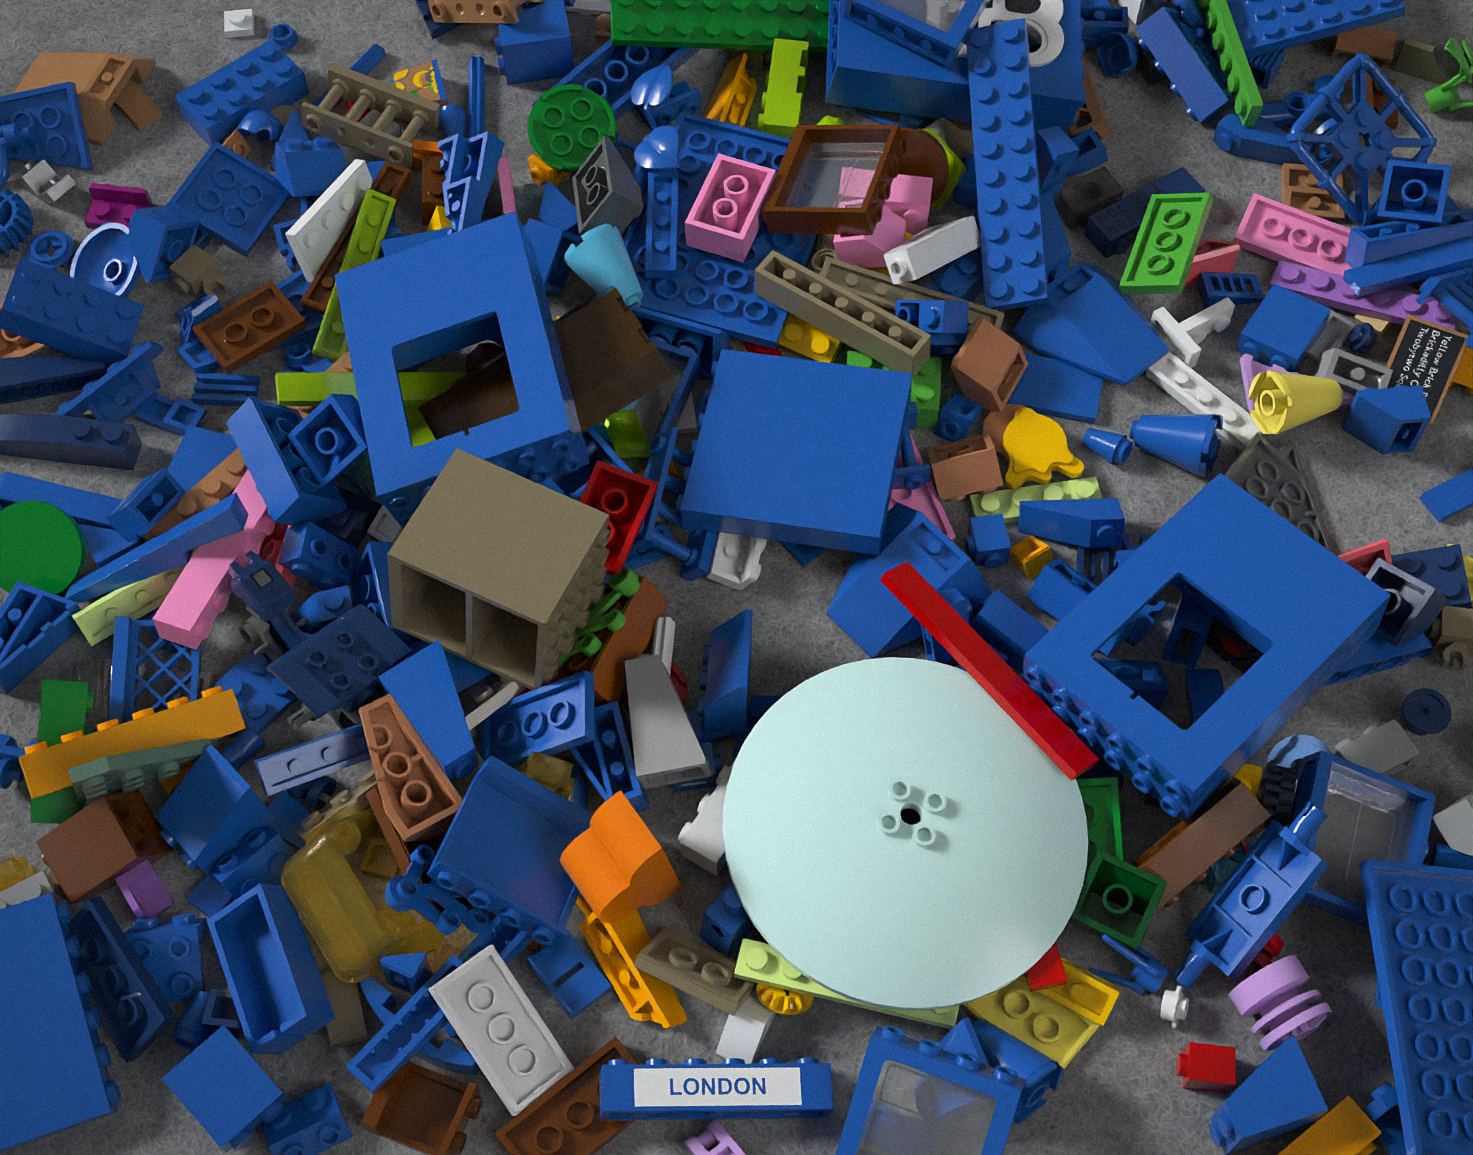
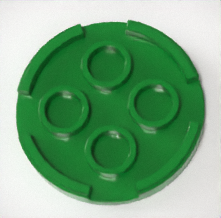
[527,84,616,173]
[0,500,86,595]

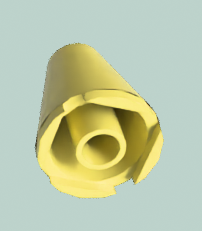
[1249,370,1343,435]

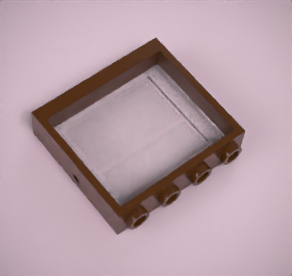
[761,125,907,235]

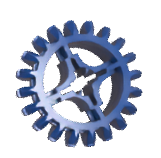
[0,188,34,257]

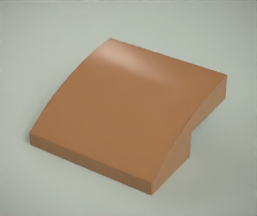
[1281,163,1345,220]

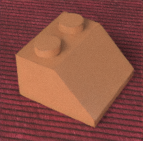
[926,433,1004,502]

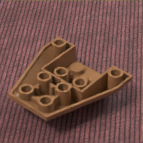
[13,52,156,146]

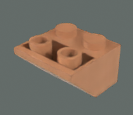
[950,318,1028,412]

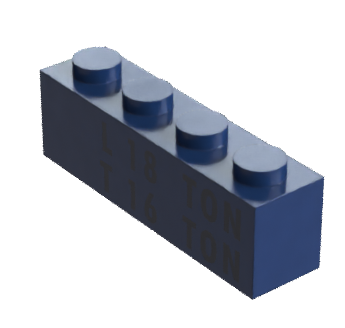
[1084,167,1205,258]

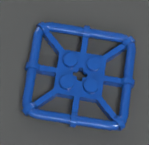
[1287,53,1437,227]

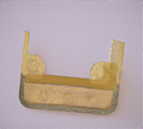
[280,808,449,983]

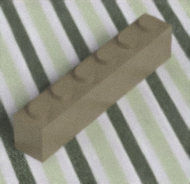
[755,250,931,379]

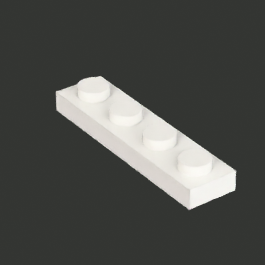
[1146,352,1262,451]

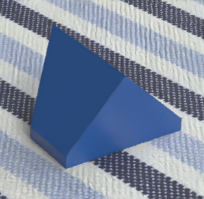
[175,295,223,347]

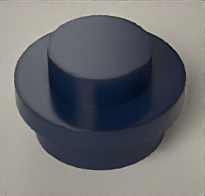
[1348,322,1378,353]

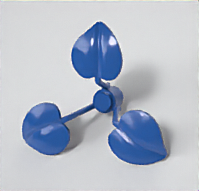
[614,65,680,170]

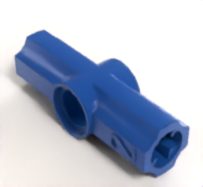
[1259,91,1341,128]

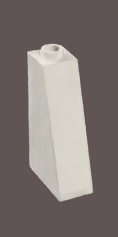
[883,216,981,285]

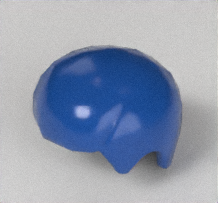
[1096,31,1139,78]
[237,110,284,145]

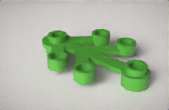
[558,566,640,667]

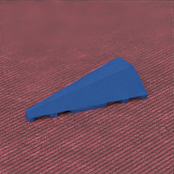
[438,131,505,235]

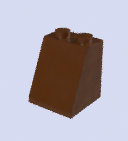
[36,791,174,904]

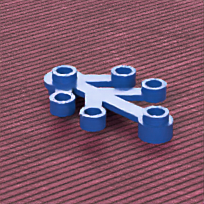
[385,845,489,935]

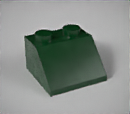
[1069,850,1168,955]

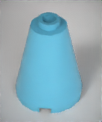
[564,224,643,310]

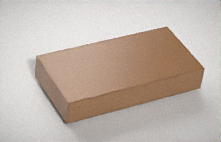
[113,78,164,131]

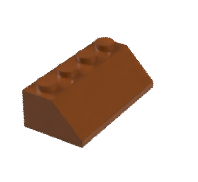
[546,576,669,708]

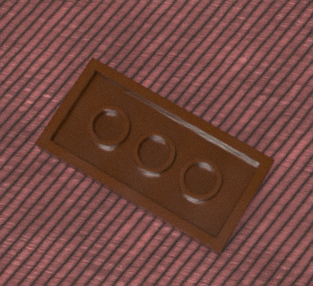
[495,1036,638,1155]

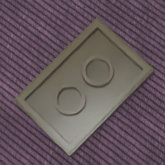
[634,926,757,1016]

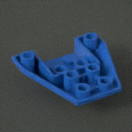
[1013,261,1169,386]
[826,502,992,659]

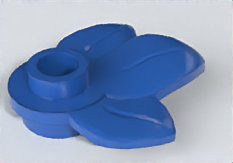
[284,336,335,373]

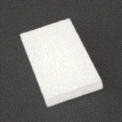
[428,944,575,1116]

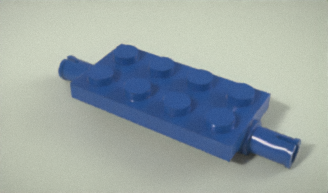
[1171,801,1329,990]

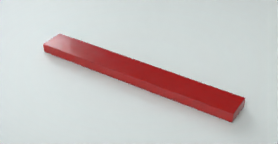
[880,561,1099,781]

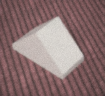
[715,990,776,1064]

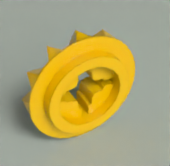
[755,983,814,1015]

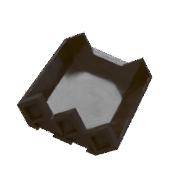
[418,286,674,440]

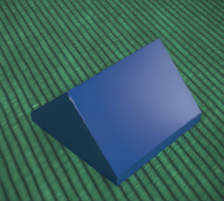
[1092,658,1169,710]

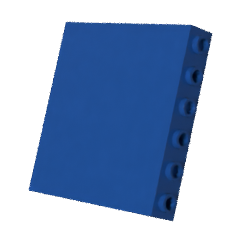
[676,349,912,555]
[0,892,121,1153]

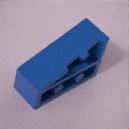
[569,701,651,813]

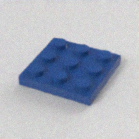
[167,141,291,257]

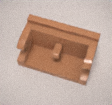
[1331,27,1398,68]

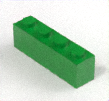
[29,679,94,824]

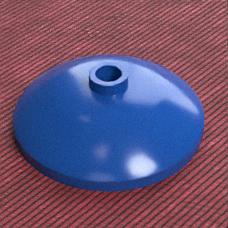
[70,223,141,298]

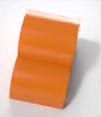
[560,790,683,923]

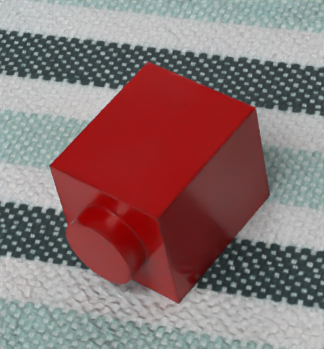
[1176,1042,1236,1094]

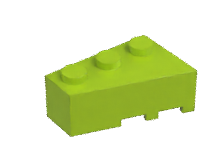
[758,38,809,139]

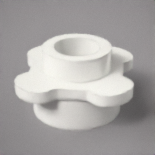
[1160,986,1189,1029]

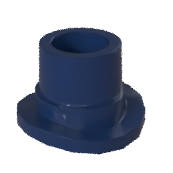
[1401,688,1451,736]

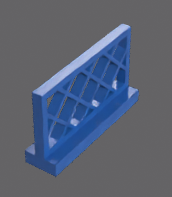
[108,616,202,724]

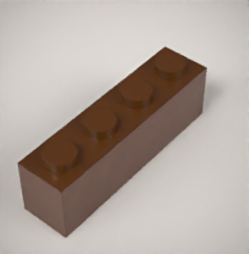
[1131,777,1271,910]

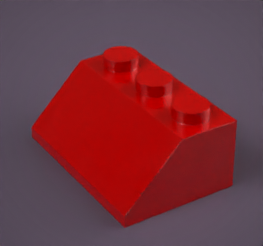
[579,460,659,575]

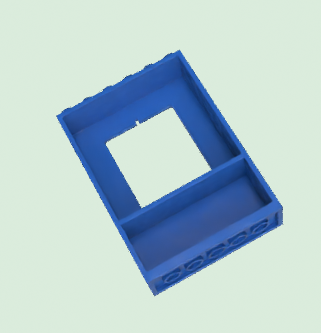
[334,211,590,528]
[1022,473,1391,823]

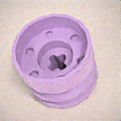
[1228,955,1332,1052]

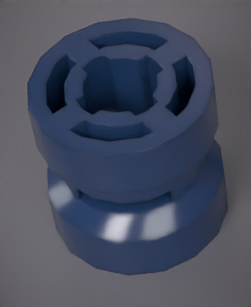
[287,775,336,810]

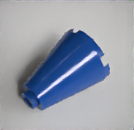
[1130,414,1223,478]
[971,1019,1064,1124]

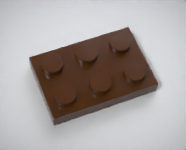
[192,281,307,375]

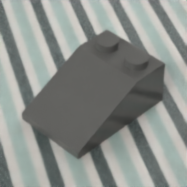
[572,135,644,236]

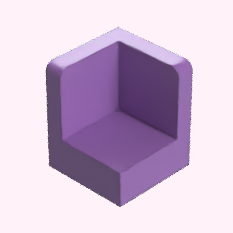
[115,860,174,919]

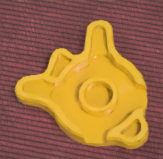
[1002,407,1084,489]

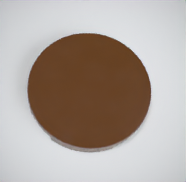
[859,128,949,205]

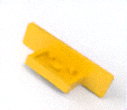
[777,313,857,363]

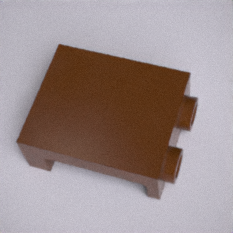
[361,1060,483,1155]

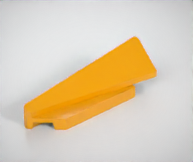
[702,52,758,127]
[576,893,687,1029]

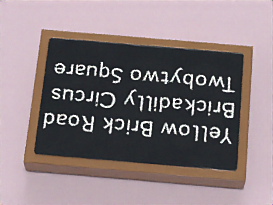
[1386,314,1470,426]

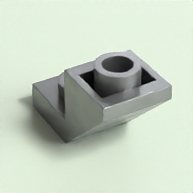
[15,159,76,205]

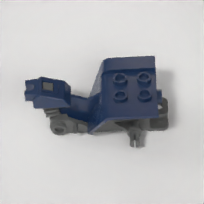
[229,551,412,730]

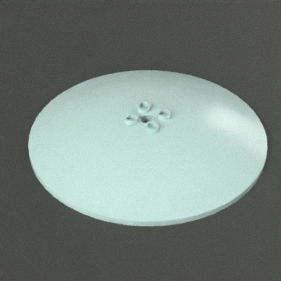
[723,657,1088,1010]

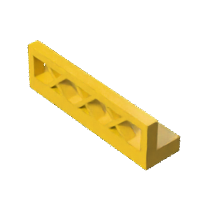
[1016,956,1121,1026]

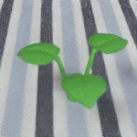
[1424,37,1473,114]

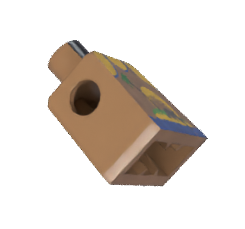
[394,60,448,109]

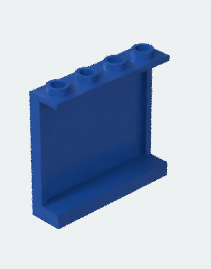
[426,755,593,947]

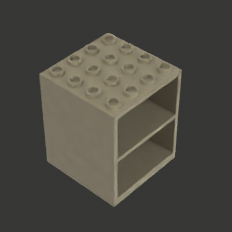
[387,448,611,690]

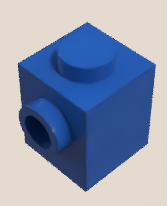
[965,514,1011,568]

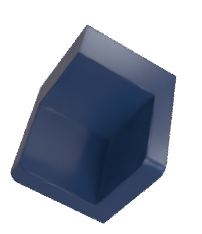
[202,988,246,1039]

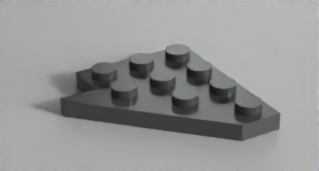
[1224,432,1333,553]

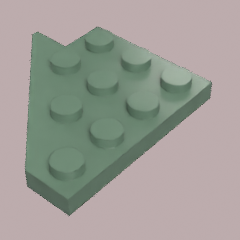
[68,738,212,805]

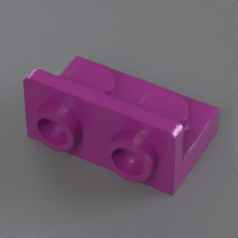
[84,183,154,229]

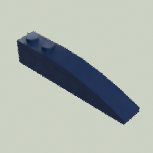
[0,357,108,405]
[0,414,142,470]

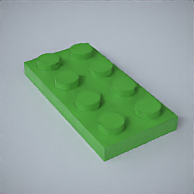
[1119,192,1213,294]

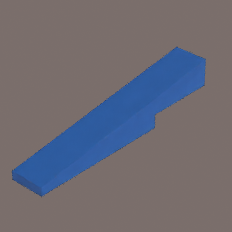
[65,493,249,603]
[345,916,534,1094]

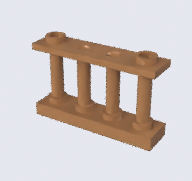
[428,0,547,24]

